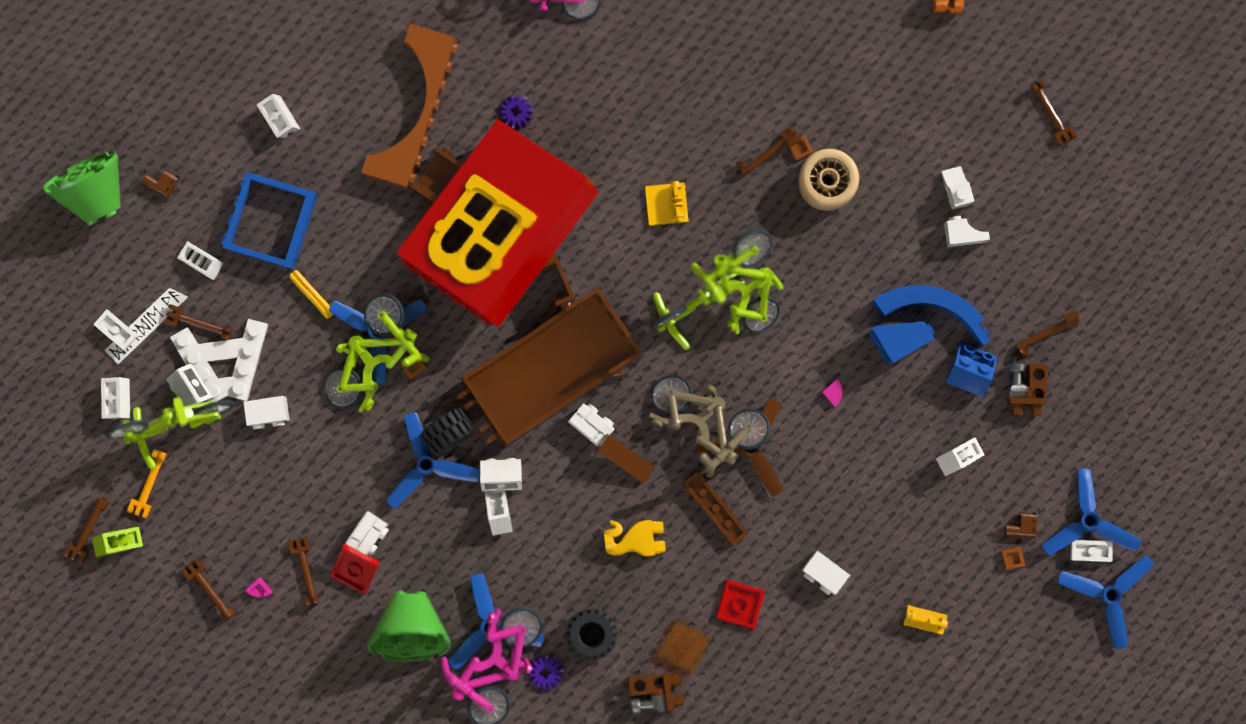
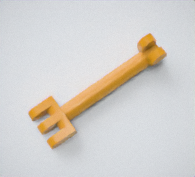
[127,449,166,519]

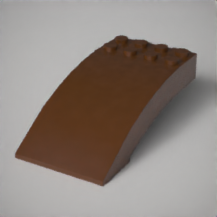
[455,287,643,448]

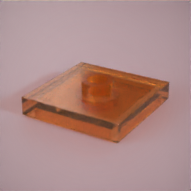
[658,619,711,674]

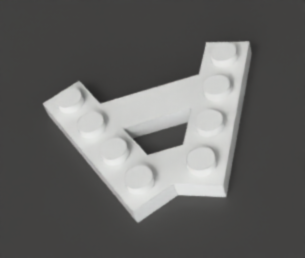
[170,319,268,402]

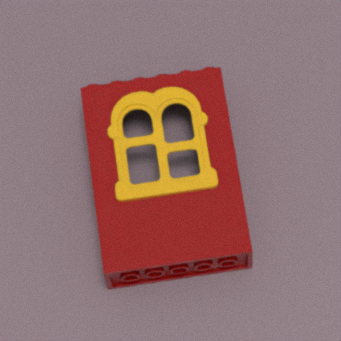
[397,119,599,328]

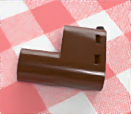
[141,170,180,199]
[1004,512,1037,539]

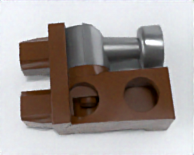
[1007,364,1048,416]
[628,672,684,715]

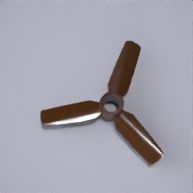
[696,399,783,496]

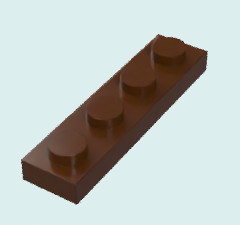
[682,471,749,546]

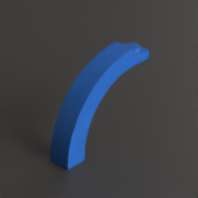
[871,285,990,347]

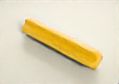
[289,270,334,319]

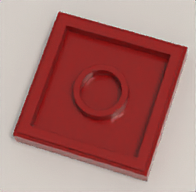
[330,544,381,595]
[716,580,765,629]

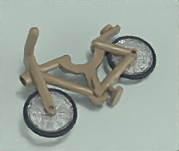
[649,375,771,478]

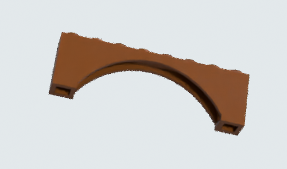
[361,24,459,190]

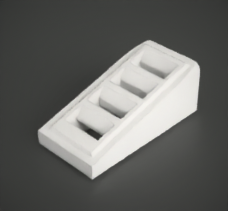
[177,241,223,280]

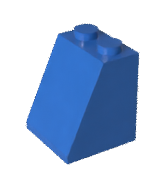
[868,322,935,366]

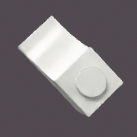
[941,166,974,210]
[944,216,990,247]
[936,437,984,476]
[485,491,513,535]

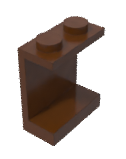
[410,147,465,204]
[541,254,575,310]

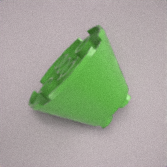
[43,151,121,225]
[368,591,451,662]

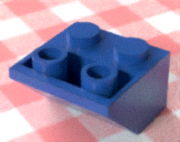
[946,342,997,397]

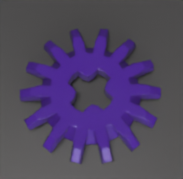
[498,94,534,129]
[527,655,564,691]

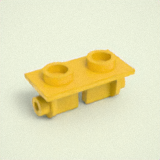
[903,605,948,635]

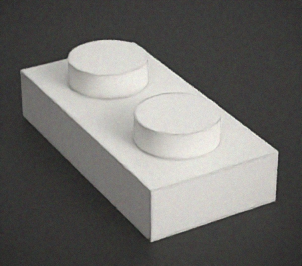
[93,309,138,351]
[1070,540,1113,562]

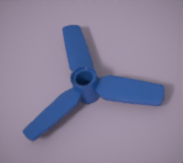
[329,299,427,385]
[387,413,480,508]
[1042,468,1141,555]
[1058,556,1154,649]
[449,574,544,670]

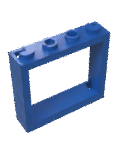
[221,172,318,271]

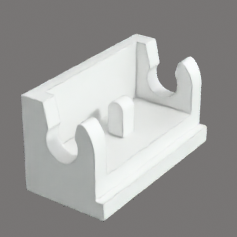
[257,94,300,138]
[101,377,130,419]

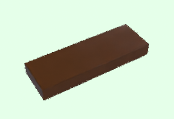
[596,434,655,484]

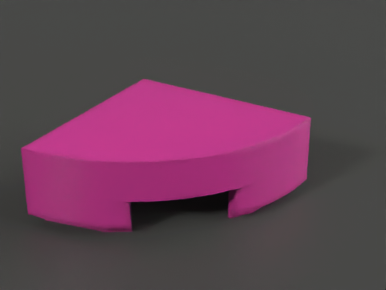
[822,379,842,407]
[244,577,273,597]

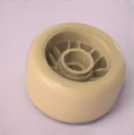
[798,149,859,211]

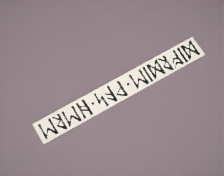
[105,288,188,364]

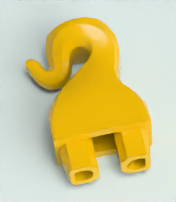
[604,520,666,556]

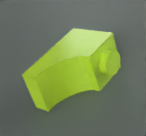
[92,527,143,557]

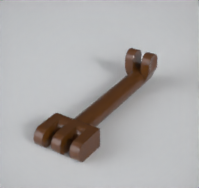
[1030,80,1077,147]
[736,127,801,177]
[163,304,232,340]
[1016,311,1080,358]
[63,497,110,565]
[288,536,319,607]
[181,558,236,622]

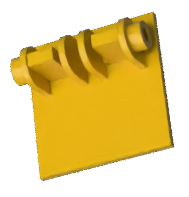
[645,181,689,226]

